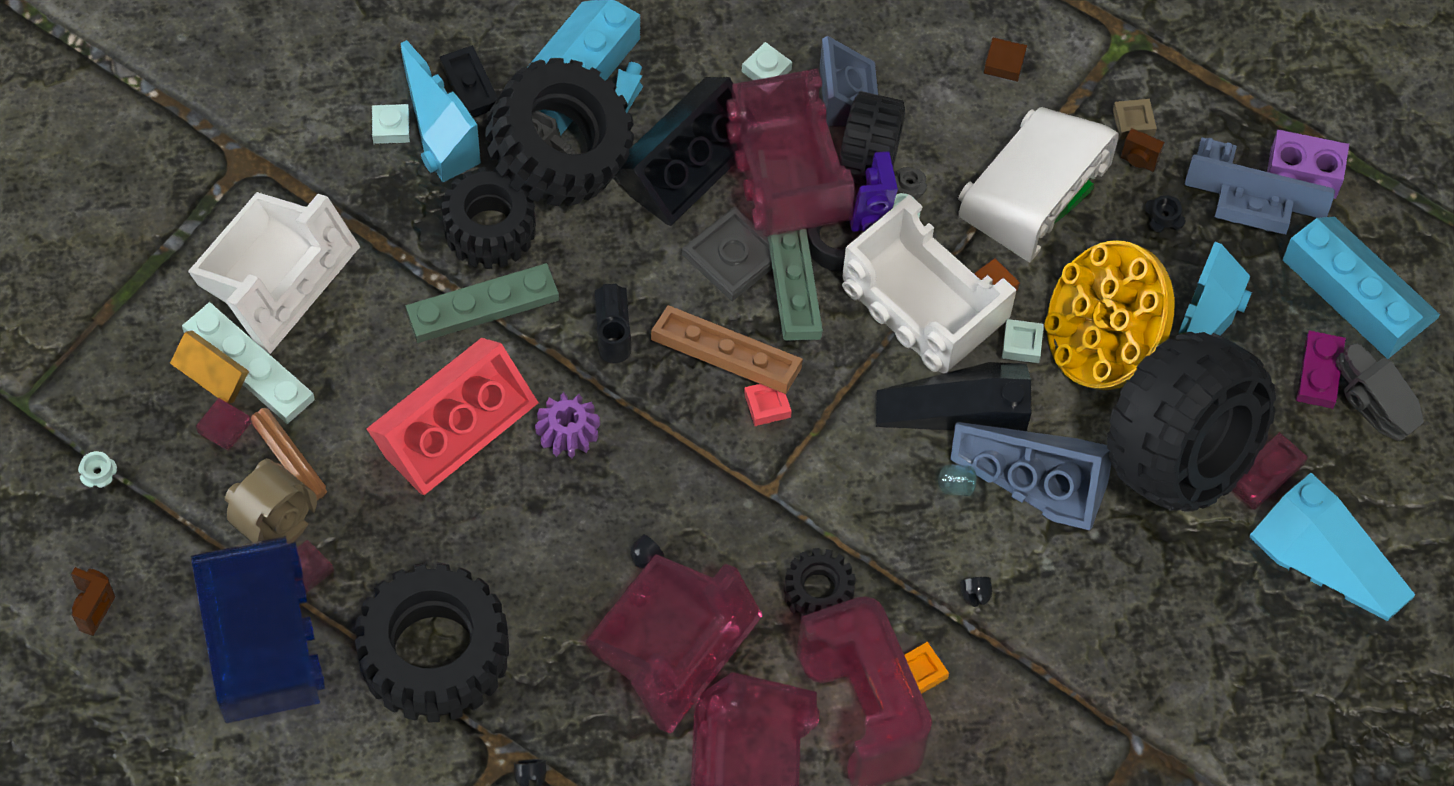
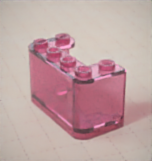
[727,68,854,237]
[797,596,932,786]

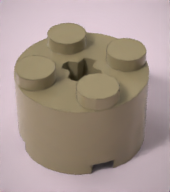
[225,458,317,553]

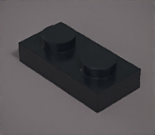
[439,45,498,118]

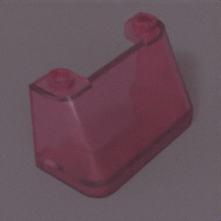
[691,672,820,786]

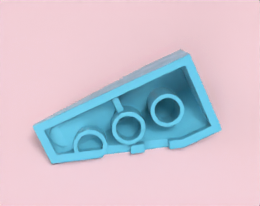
[401,40,481,182]
[1179,242,1252,336]
[1250,473,1415,621]

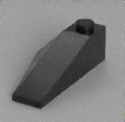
[876,362,1032,431]

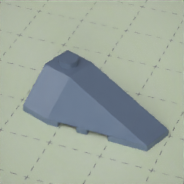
[950,422,1111,530]

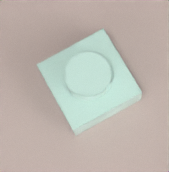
[742,42,792,92]
[372,104,410,144]
[1002,319,1044,363]

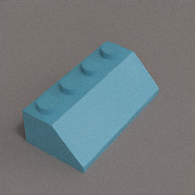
[527,0,640,135]
[1283,217,1440,359]

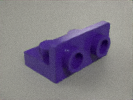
[850,151,898,232]

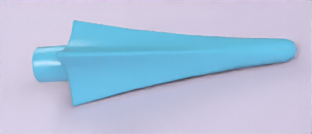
[615,62,643,113]

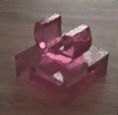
[196,398,251,451]

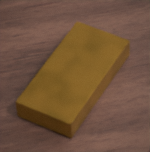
[170,330,249,404]

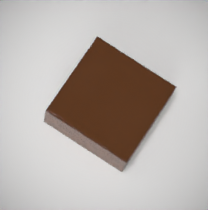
[984,37,1027,82]

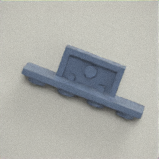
[1185,155,1335,235]

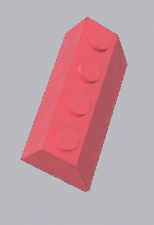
[366,338,539,495]

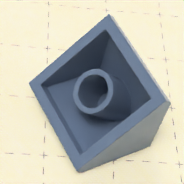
[820,36,878,127]

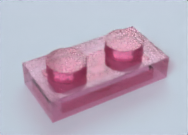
[1232,432,1308,510]

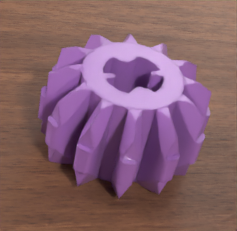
[535,392,600,459]

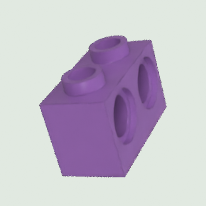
[1267,130,1349,199]

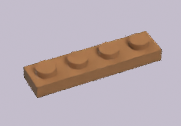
[651,305,803,394]

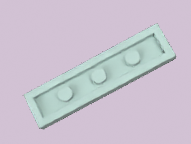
[182,302,315,424]

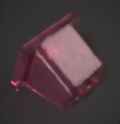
[585,554,763,734]

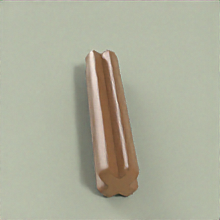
[251,408,327,500]

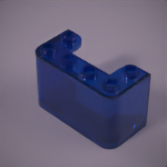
[191,536,325,723]

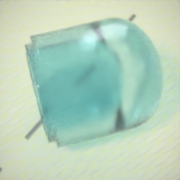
[938,465,977,496]

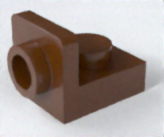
[71,567,116,636]

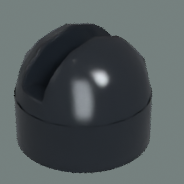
[630,534,664,569]
[960,577,992,607]
[514,759,547,786]

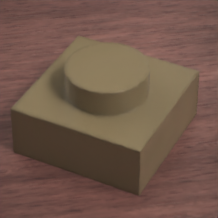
[1113,99,1157,140]

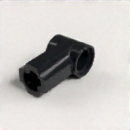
[595,283,632,364]

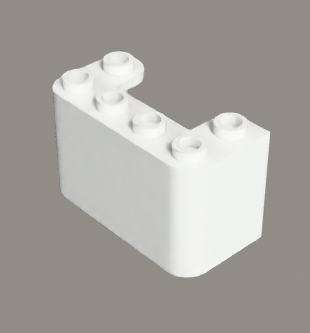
[842,195,1016,373]

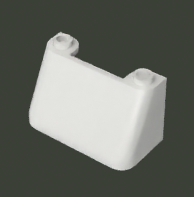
[958,107,1119,263]

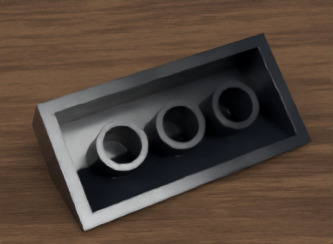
[615,77,766,226]

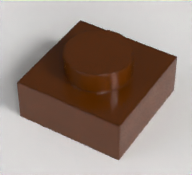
[1121,128,1165,172]

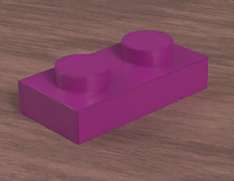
[1296,330,1346,409]

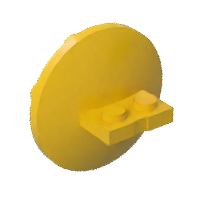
[1044,240,1175,390]

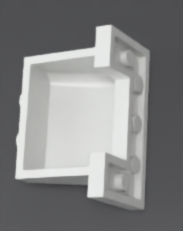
[188,192,360,354]

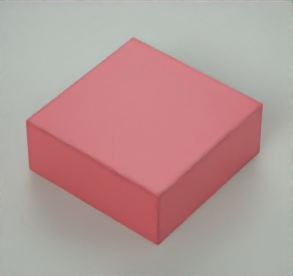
[744,384,791,426]

